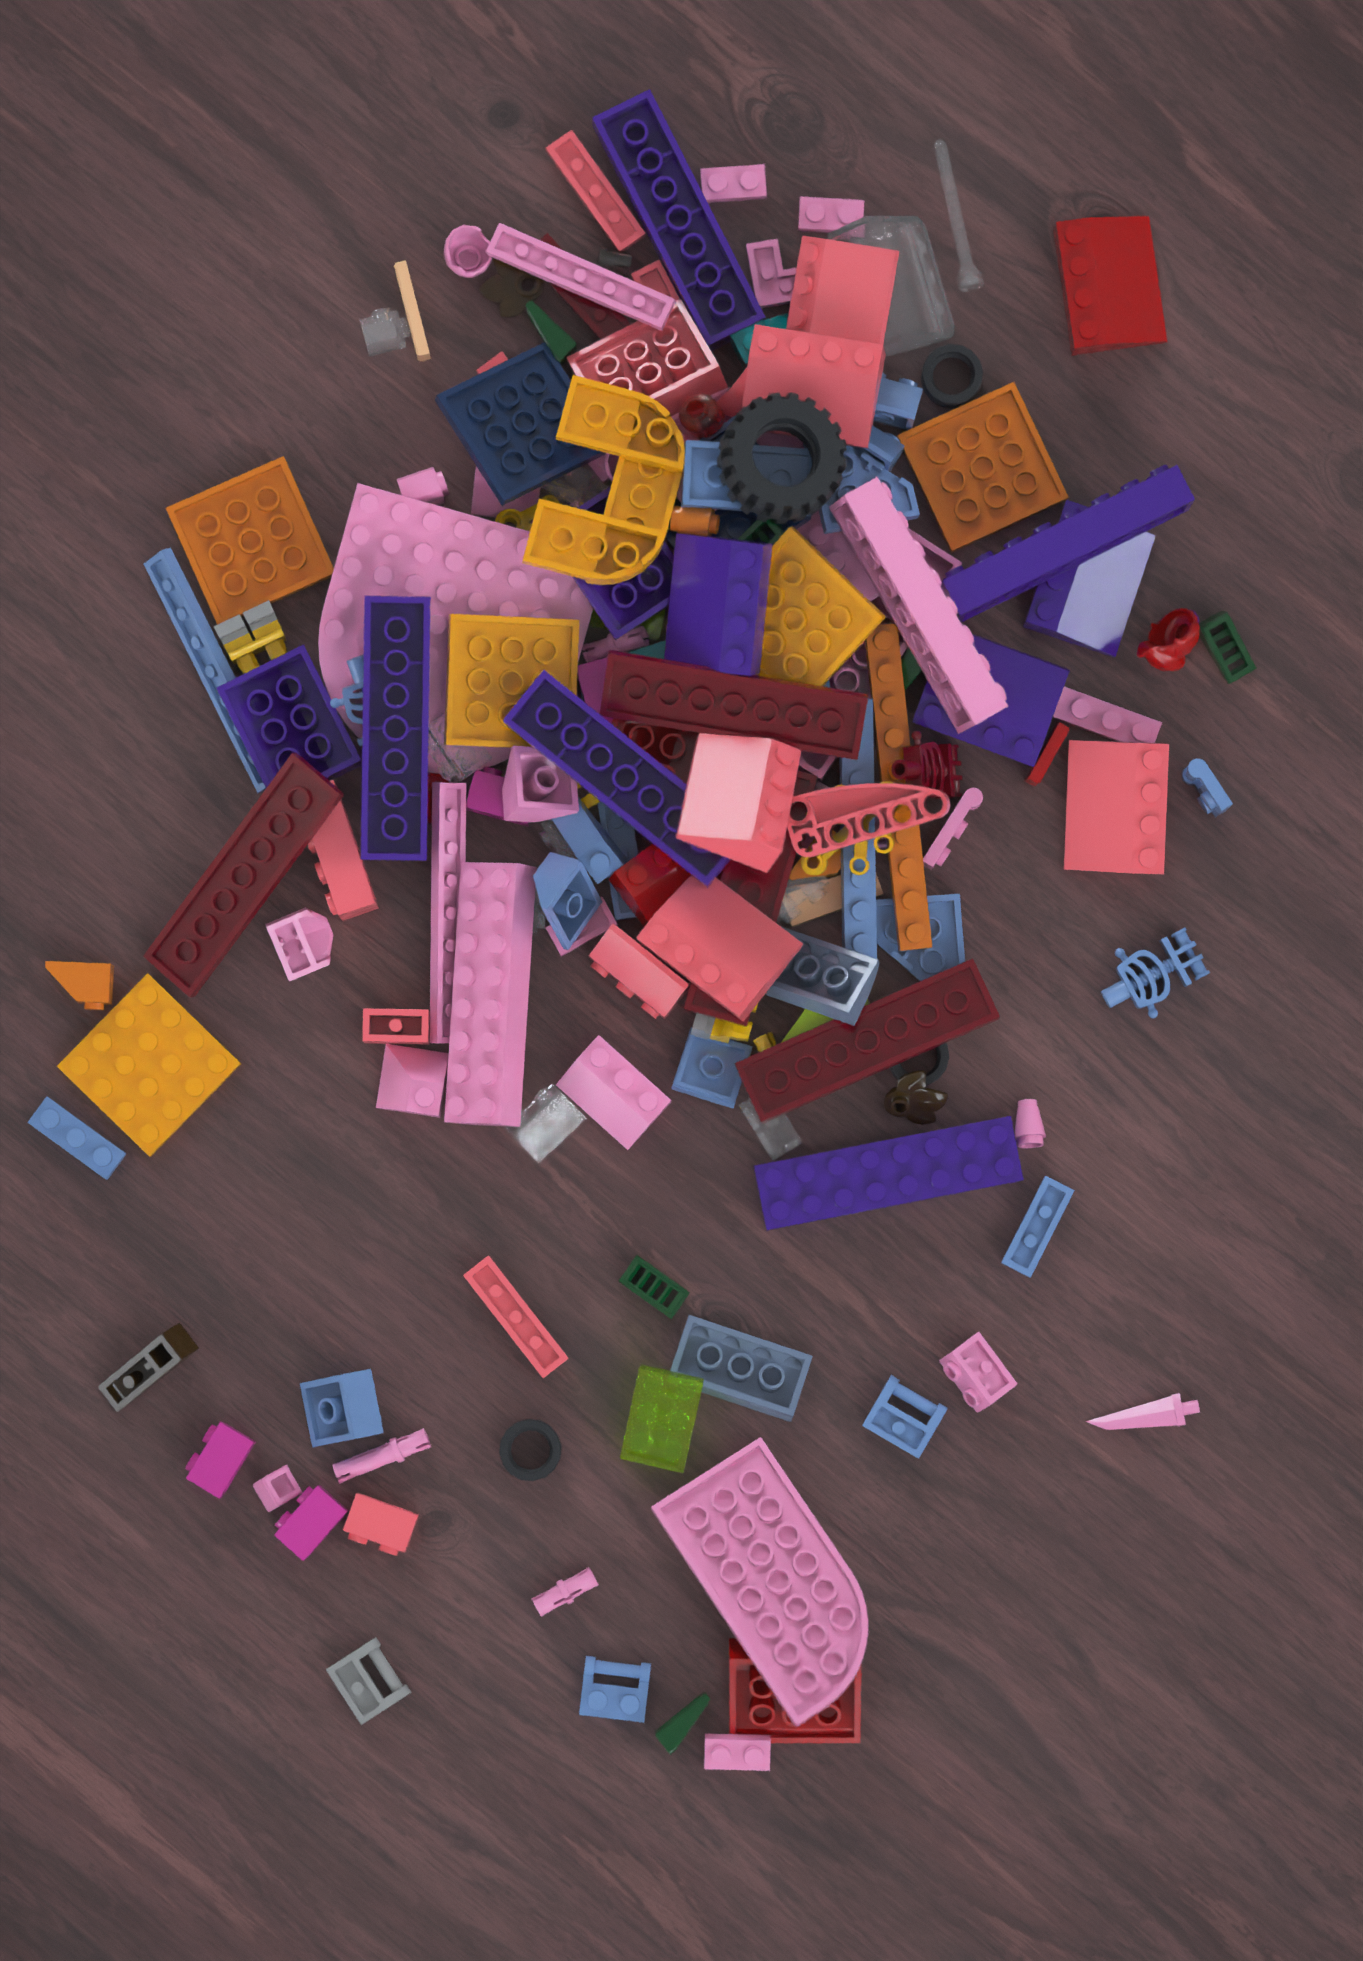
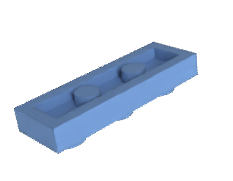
[27,1097,126,1180]
[1001,1176,1075,1278]

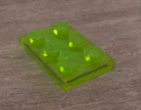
[620,1364,704,1473]

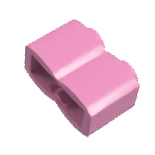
[397,467,449,505]

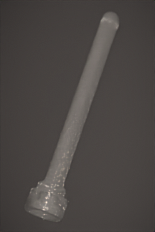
[934,140,984,291]

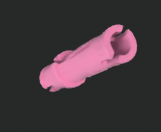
[332,1428,431,1484]

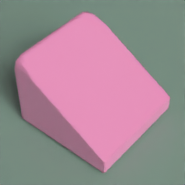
[253,1464,303,1512]

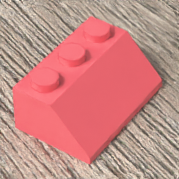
[589,923,689,1019]

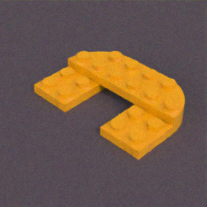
[522,375,685,585]

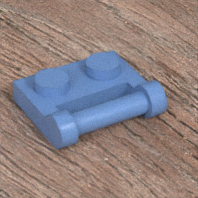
[1182,759,1233,818]
[862,1375,947,1459]
[579,1656,651,1723]

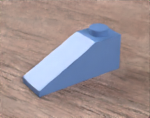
[552,797,627,884]

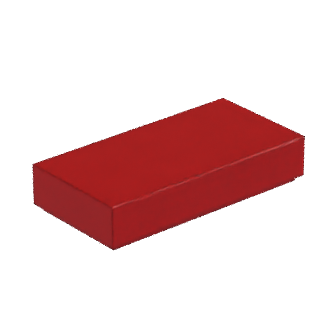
[1024,722,1069,786]

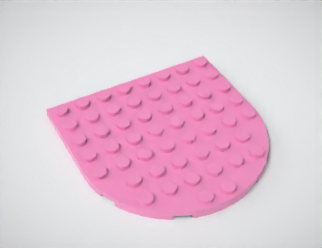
[318,483,593,774]

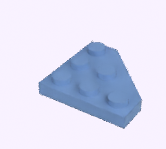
[803,444,920,534]
[876,894,965,981]

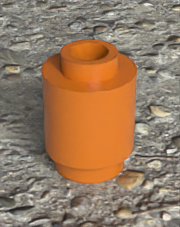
[670,505,720,536]

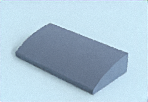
[765,926,880,1026]
[667,1315,813,1422]

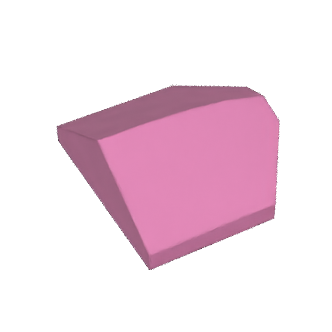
[265,907,333,982]

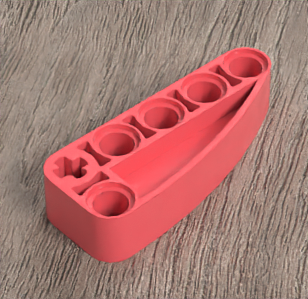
[787,783,950,857]

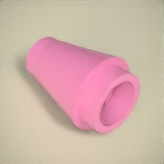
[1014,1099,1046,1149]

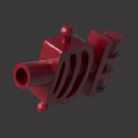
[891,730,963,806]

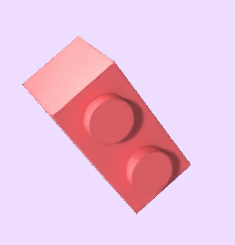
[362,1008,430,1045]
[343,1492,420,1556]

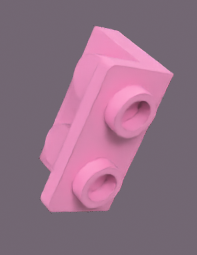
[939,1332,1017,1413]

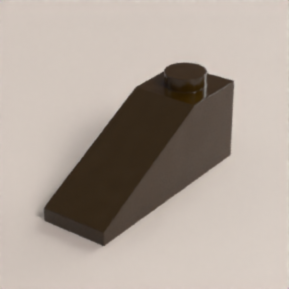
[98,1323,199,1412]

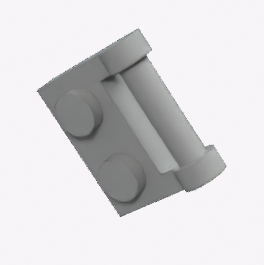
[326,1637,411,1725]

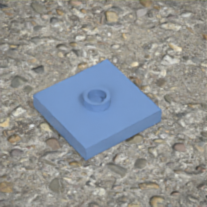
[671,1027,753,1109]

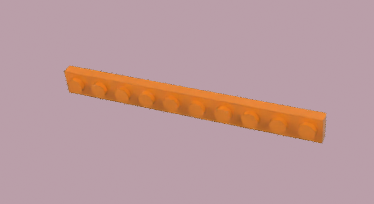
[865,623,932,951]

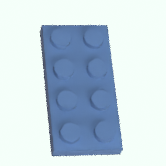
[681,440,812,516]

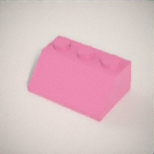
[556,1035,671,1150]

